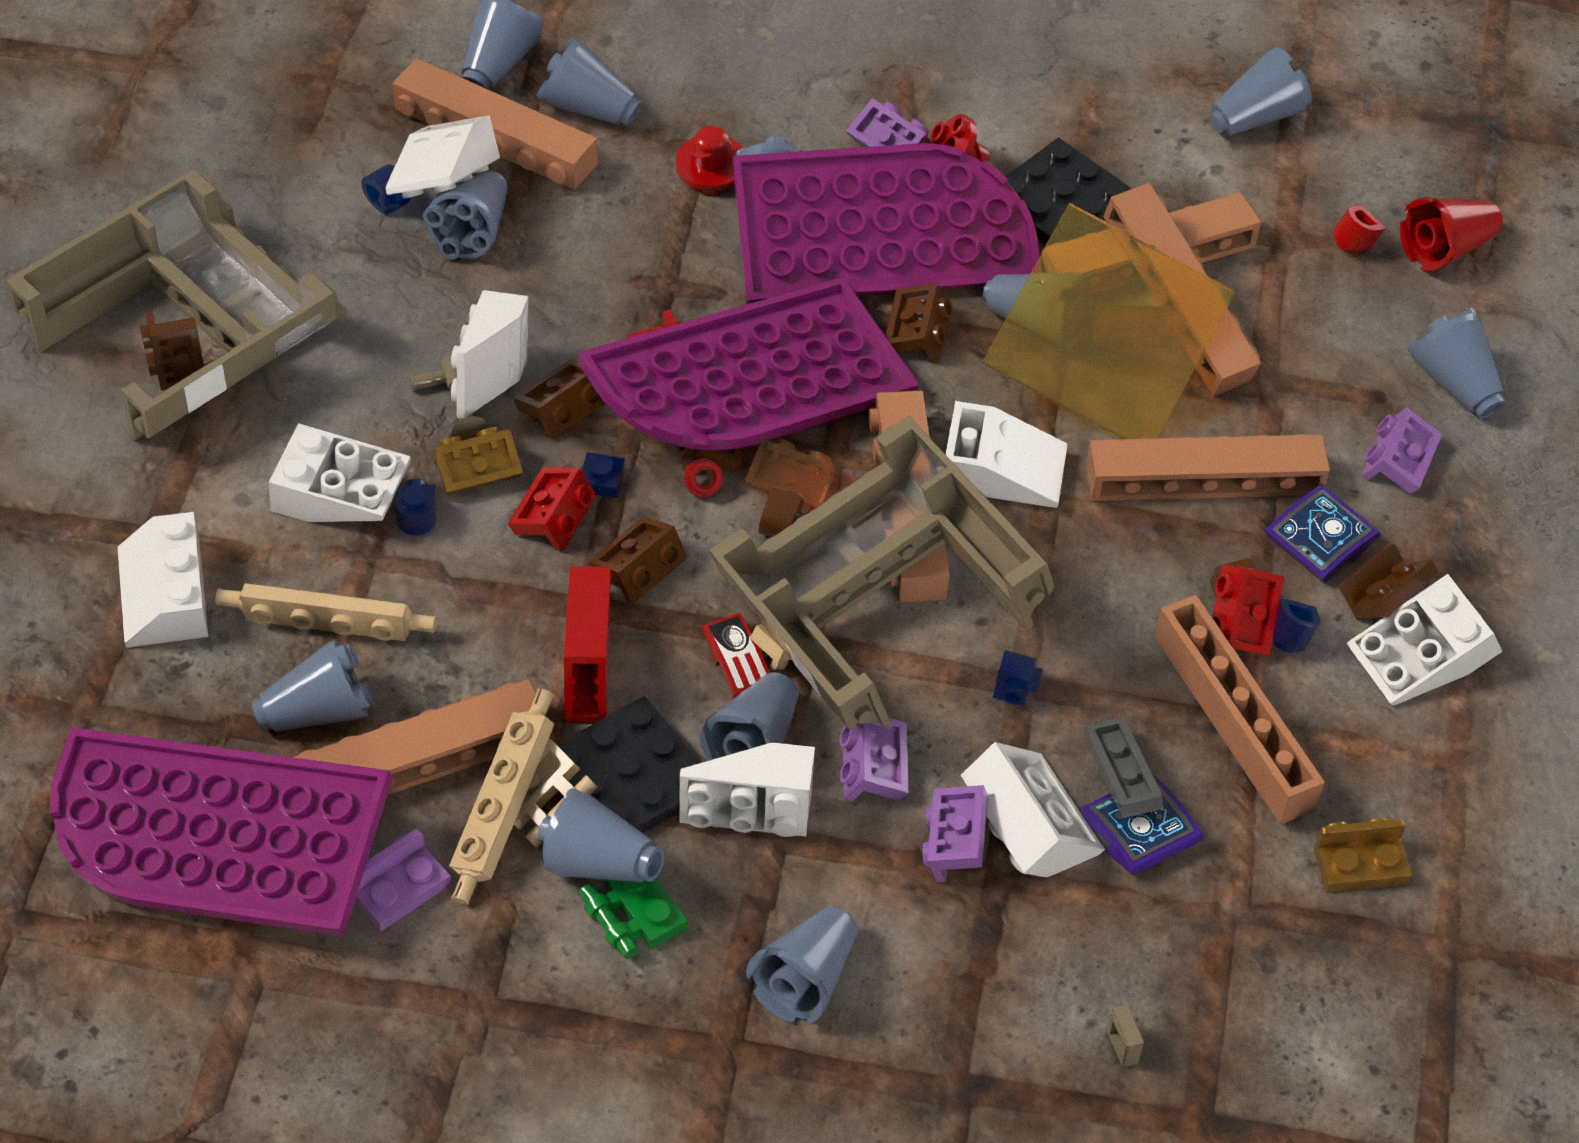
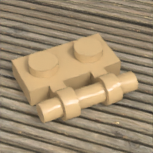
[513,738,598,848]

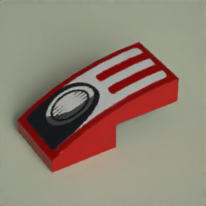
[701,613,770,698]

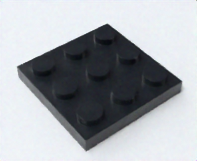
[1005,137,1132,247]
[557,696,700,833]

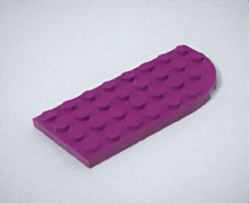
[732,143,1042,304]
[578,277,919,450]
[50,727,393,937]

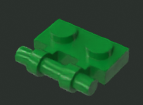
[579,878,688,959]

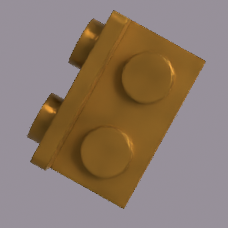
[432,427,523,496]
[1314,818,1412,893]

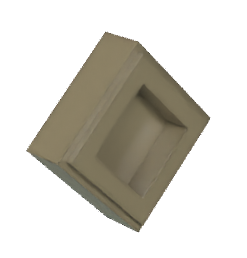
[1106,1004,1144,1068]

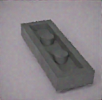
[1084,717,1164,818]

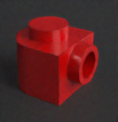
[1332,204,1386,253]

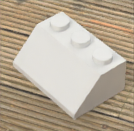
[118,512,209,648]
[961,742,1105,878]

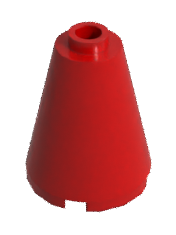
[1399,197,1503,271]

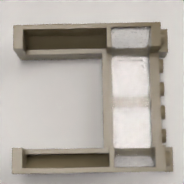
[5,169,349,440]
[709,415,1054,729]

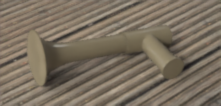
[410,355,490,441]

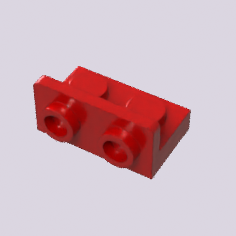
[508,467,596,551]
[1211,565,1284,656]

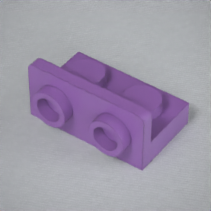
[846,98,932,147]
[1361,407,1442,494]
[840,717,909,801]
[922,785,988,883]
[355,829,452,932]

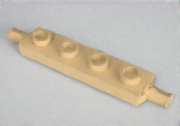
[215,583,436,641]
[449,688,554,905]

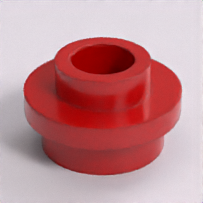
[683,458,723,498]

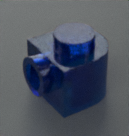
[361,164,411,216]
[395,478,437,536]
[1273,598,1321,653]
[993,650,1043,706]

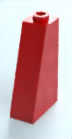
[564,566,611,723]

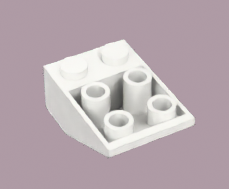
[385,115,500,198]
[451,290,528,419]
[943,401,1067,508]
[269,423,411,522]
[1347,574,1503,706]
[680,743,815,837]

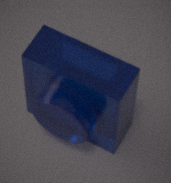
[582,452,625,498]

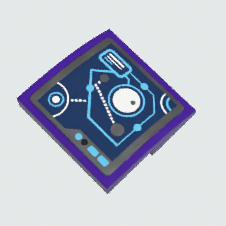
[1265,484,1381,584]
[1082,774,1203,876]

